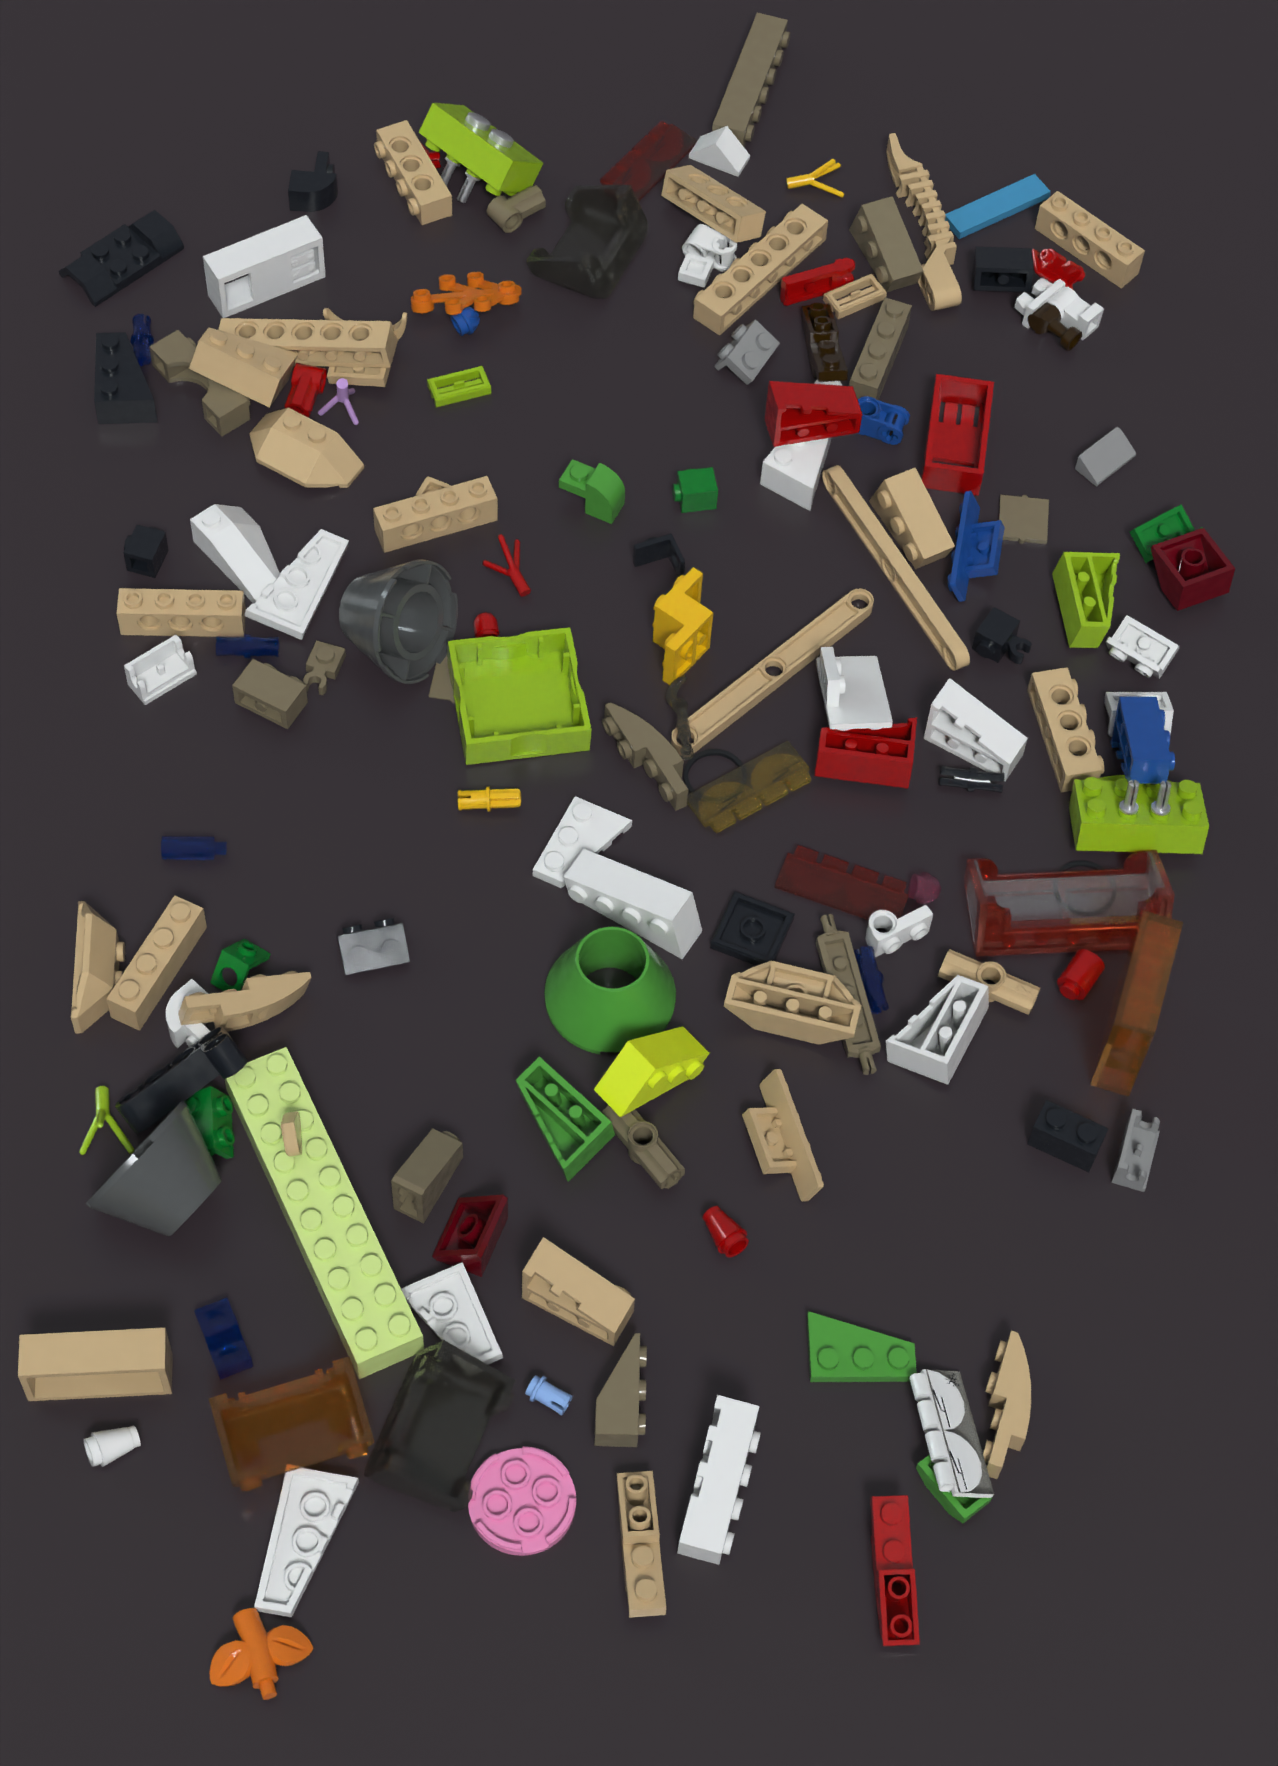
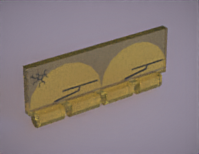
[687,741,811,833]

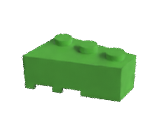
[516,1056,615,1182]

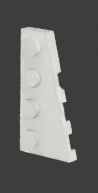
[245,529,349,640]
[254,1466,359,1617]

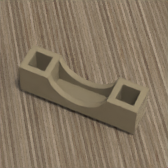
[149,330,251,437]

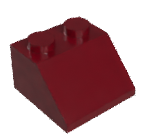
[1151,528,1235,611]

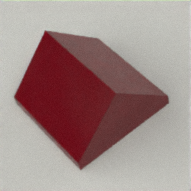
[432,1194,508,1277]

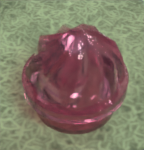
[908,872,941,904]

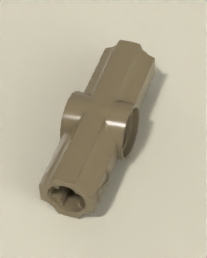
[602,1105,685,1189]

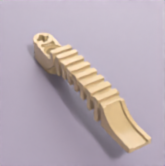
[886,133,962,311]

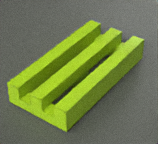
[427,366,491,408]

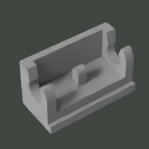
[1111,1109,1160,1192]

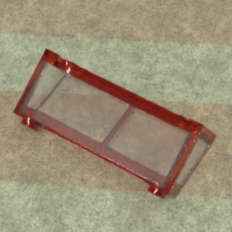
[965,850,1175,957]

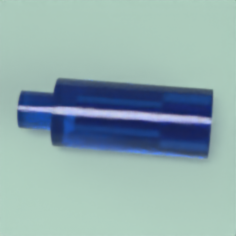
[161,836,227,860]

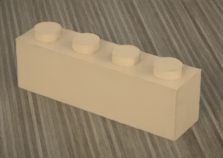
[106,895,207,1031]

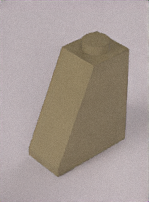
[391,1128,463,1224]

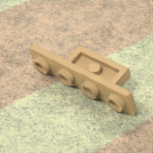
[742,1069,824,1202]

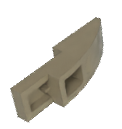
[602,702,688,811]

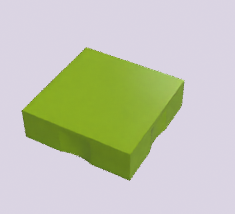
[447,627,592,765]

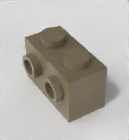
[232,659,308,729]

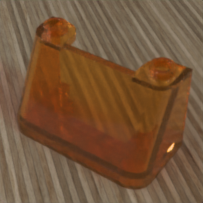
[208,1356,374,1491]

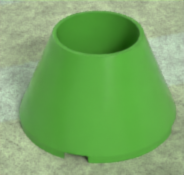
[545,927,676,1054]

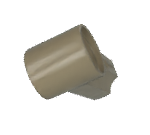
[486,185,546,233]

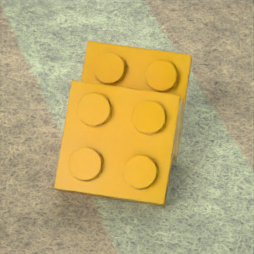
[652,567,713,686]

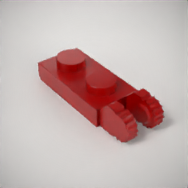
[780,257,855,306]

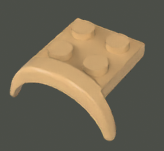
[323,308,407,387]

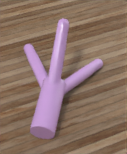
[318,378,359,425]

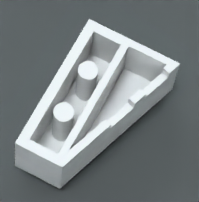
[760,437,832,511]
[924,678,1028,782]
[886,975,989,1085]

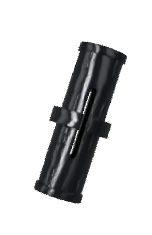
[939,766,1004,793]

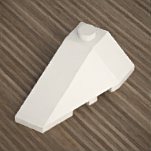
[190,504,280,603]

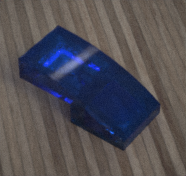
[194,1298,254,1380]

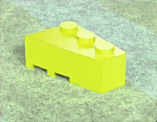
[594,1026,710,1118]

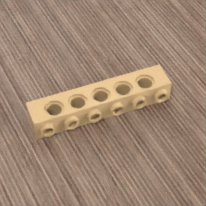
[693,204,828,336]
[218,318,396,368]

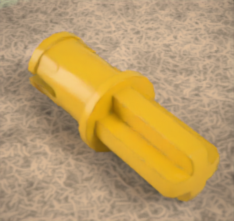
[458,786,522,812]

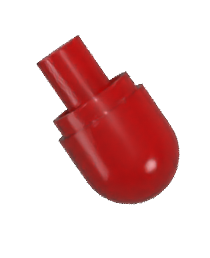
[473,612,499,638]

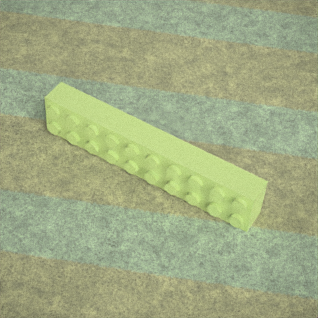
[225,1047,424,1379]

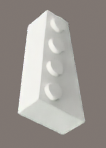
[677,1395,761,1565]

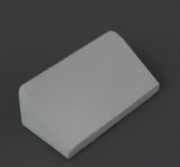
[1075,426,1137,487]

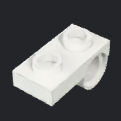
[865,905,933,957]

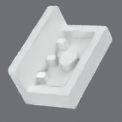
[1106,615,1179,679]

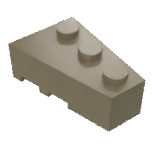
[849,196,924,292]

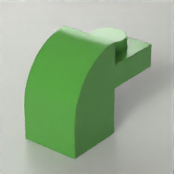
[559,459,625,524]

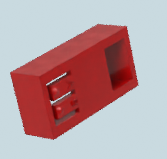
[921,374,994,496]

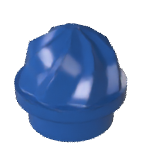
[450,306,480,336]

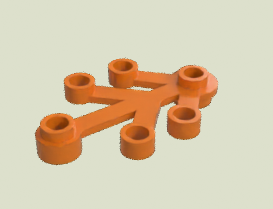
[411,272,522,315]

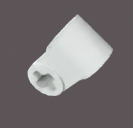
[682,224,737,272]

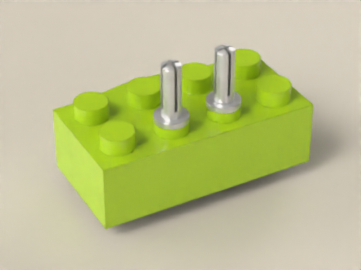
[418,103,543,203]
[1069,775,1209,854]

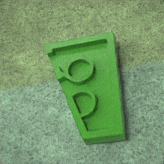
[807,1311,917,1382]

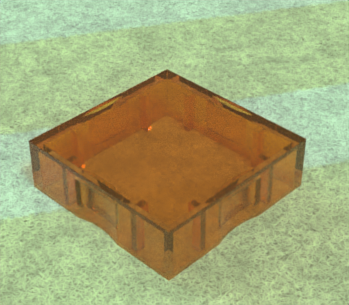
[1090,911,1183,1097]

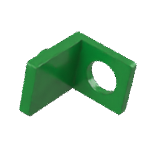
[210,939,271,991]

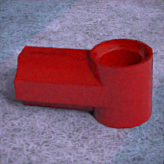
[284,363,327,418]

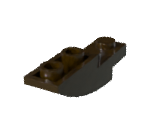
[801,303,848,382]

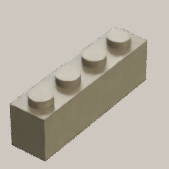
[849,298,912,400]

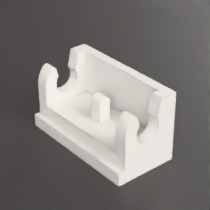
[124,635,197,705]

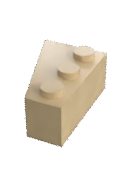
[189,327,298,408]
[869,467,955,569]
[522,1237,635,1346]

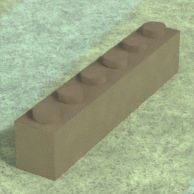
[712,12,791,147]

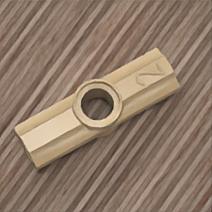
[938,949,1041,1015]

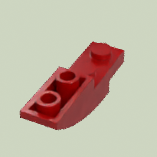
[870,1495,920,1646]

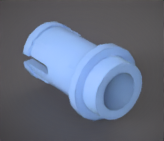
[525,1375,573,1416]

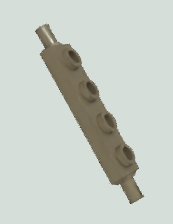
[816,914,881,1075]

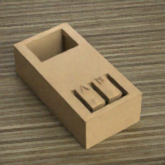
[18,1328,173,1401]

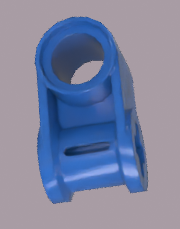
[858,396,910,445]

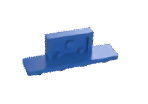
[948,491,1005,602]

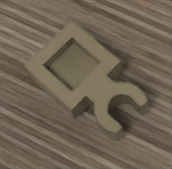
[303,640,346,695]

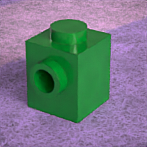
[672,467,718,513]

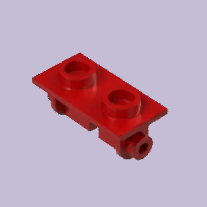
[1032,248,1085,290]

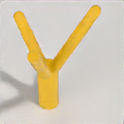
[786,159,844,197]

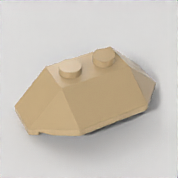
[249,408,364,488]
[71,901,125,1034]
[724,961,862,1045]

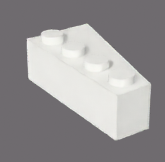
[563,849,702,959]

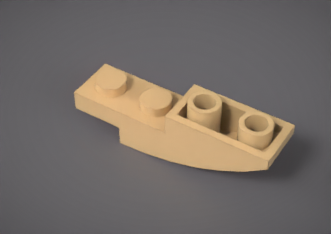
[178,971,312,1032]
[983,1330,1031,1479]
[617,1471,666,1618]

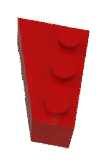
[765,381,862,447]

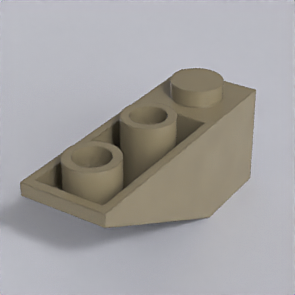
[594,1333,647,1447]

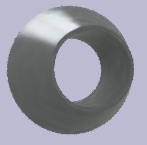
[339,559,458,684]
[85,1100,222,1237]

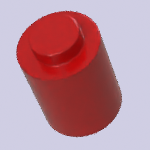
[1057,949,1105,1000]

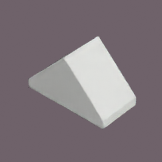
[689,126,750,177]

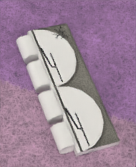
[909,1369,994,1498]

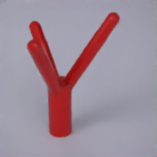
[482,534,531,597]

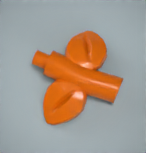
[210,1608,314,1700]

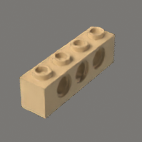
[374,120,452,225]
[661,165,766,243]
[1035,191,1145,289]
[373,476,498,553]
[116,588,246,637]
[1027,667,1104,792]

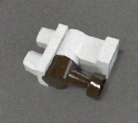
[1014,277,1104,351]

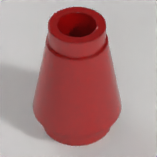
[702,1206,749,1258]

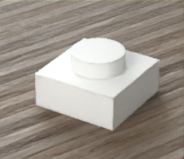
[678,253,714,288]

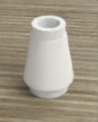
[84,1425,141,1467]

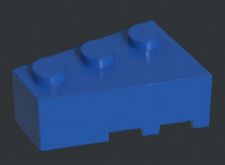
[1110,697,1175,784]

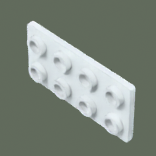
[816,647,893,731]

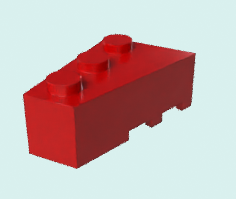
[815,717,917,789]

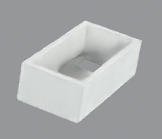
[203,215,326,318]

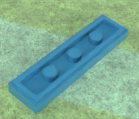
[945,174,1051,239]

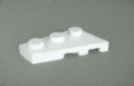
[533,796,632,888]
[401,1262,503,1372]

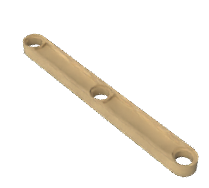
[822,465,970,671]
[671,588,874,756]

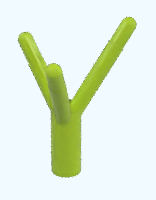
[79,1086,135,1155]

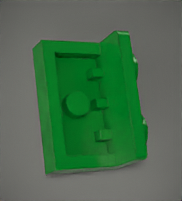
[1129,504,1203,563]
[184,1086,235,1159]

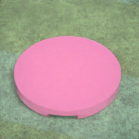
[468,1446,576,1556]

